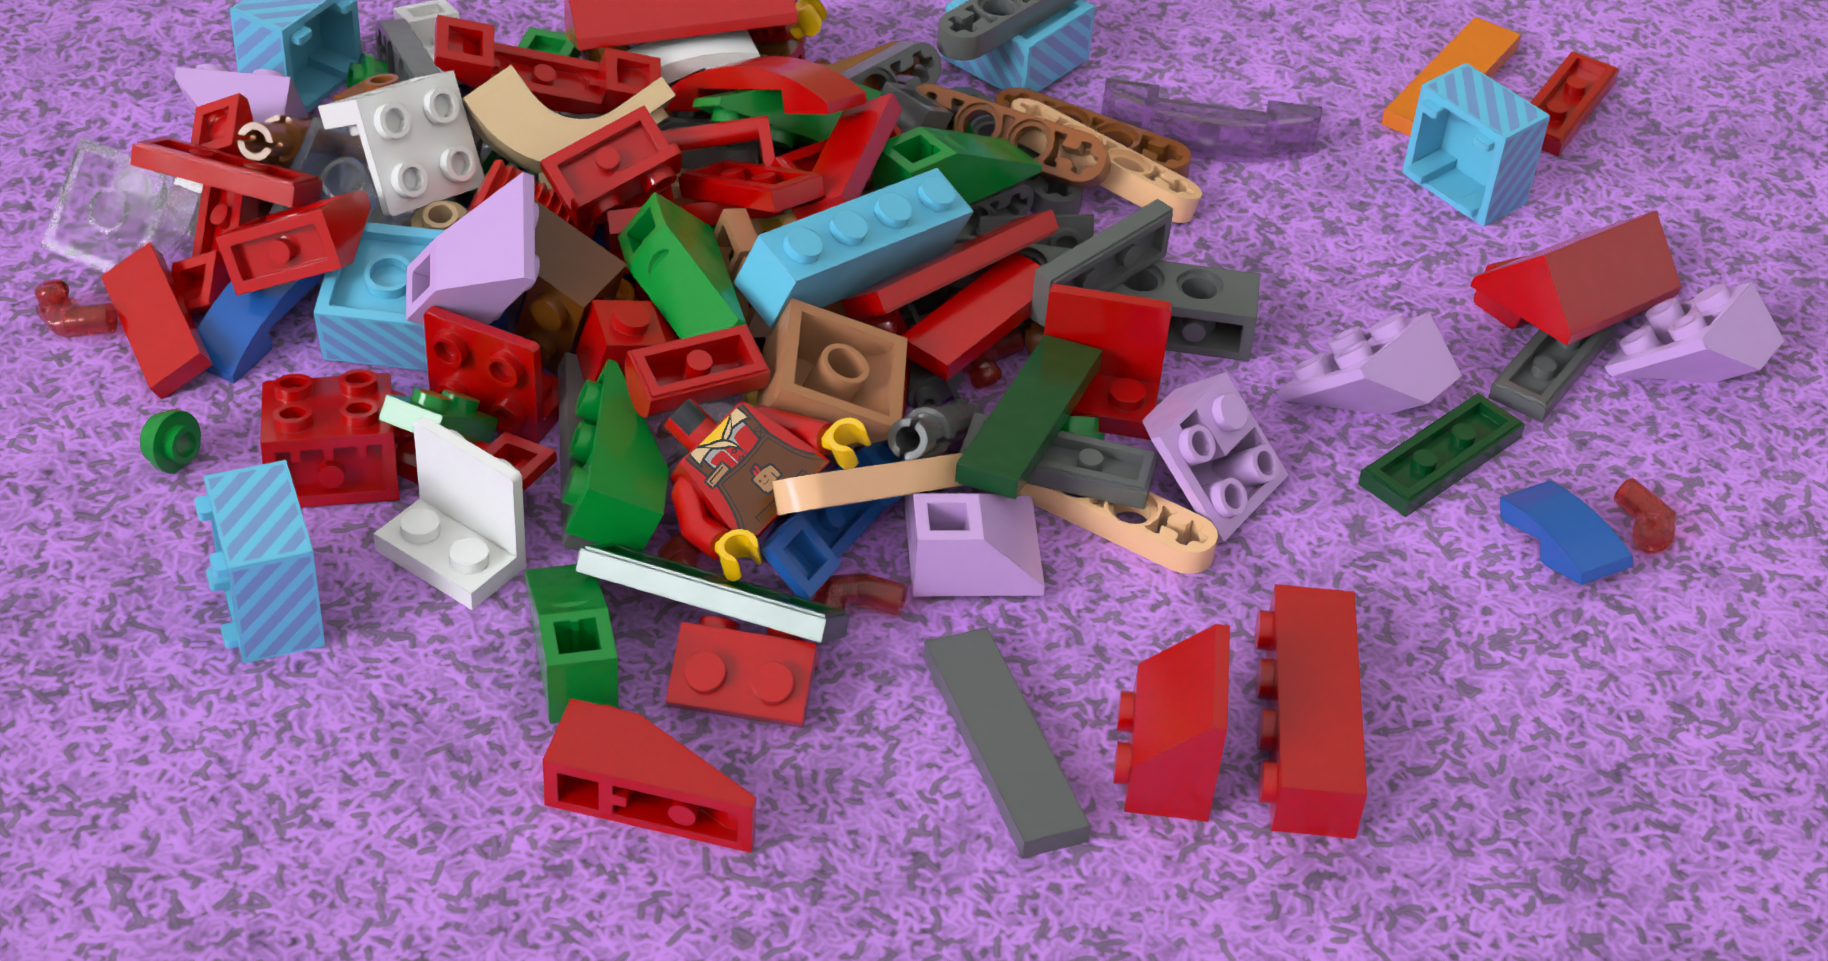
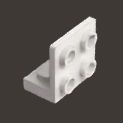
[318,70,485,217]
[373,417,527,610]

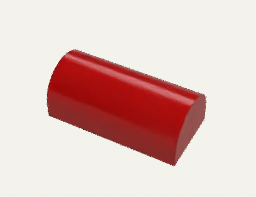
[625,324,771,418]

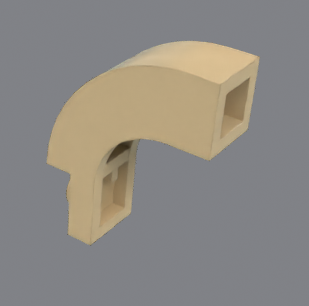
[462,65,676,174]

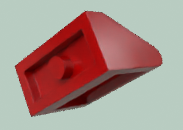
[660,115,784,225]
[215,190,371,296]

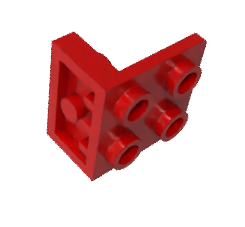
[1044,284,1172,440]
[423,306,559,444]
[260,369,400,508]

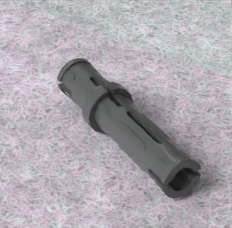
[887,398,984,460]

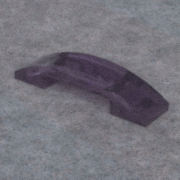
[1101,78,1322,163]

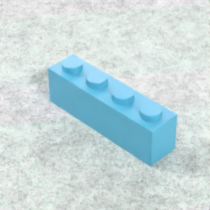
[734,168,974,328]

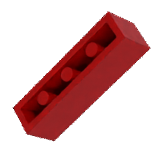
[1254,584,1367,839]

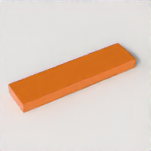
[1381,17,1521,136]

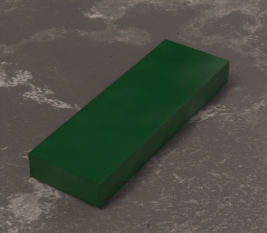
[1358,393,1525,517]

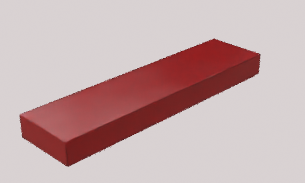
[842,209,1059,321]

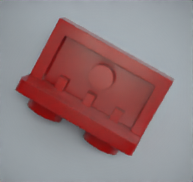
[540,105,682,228]
[665,616,820,728]

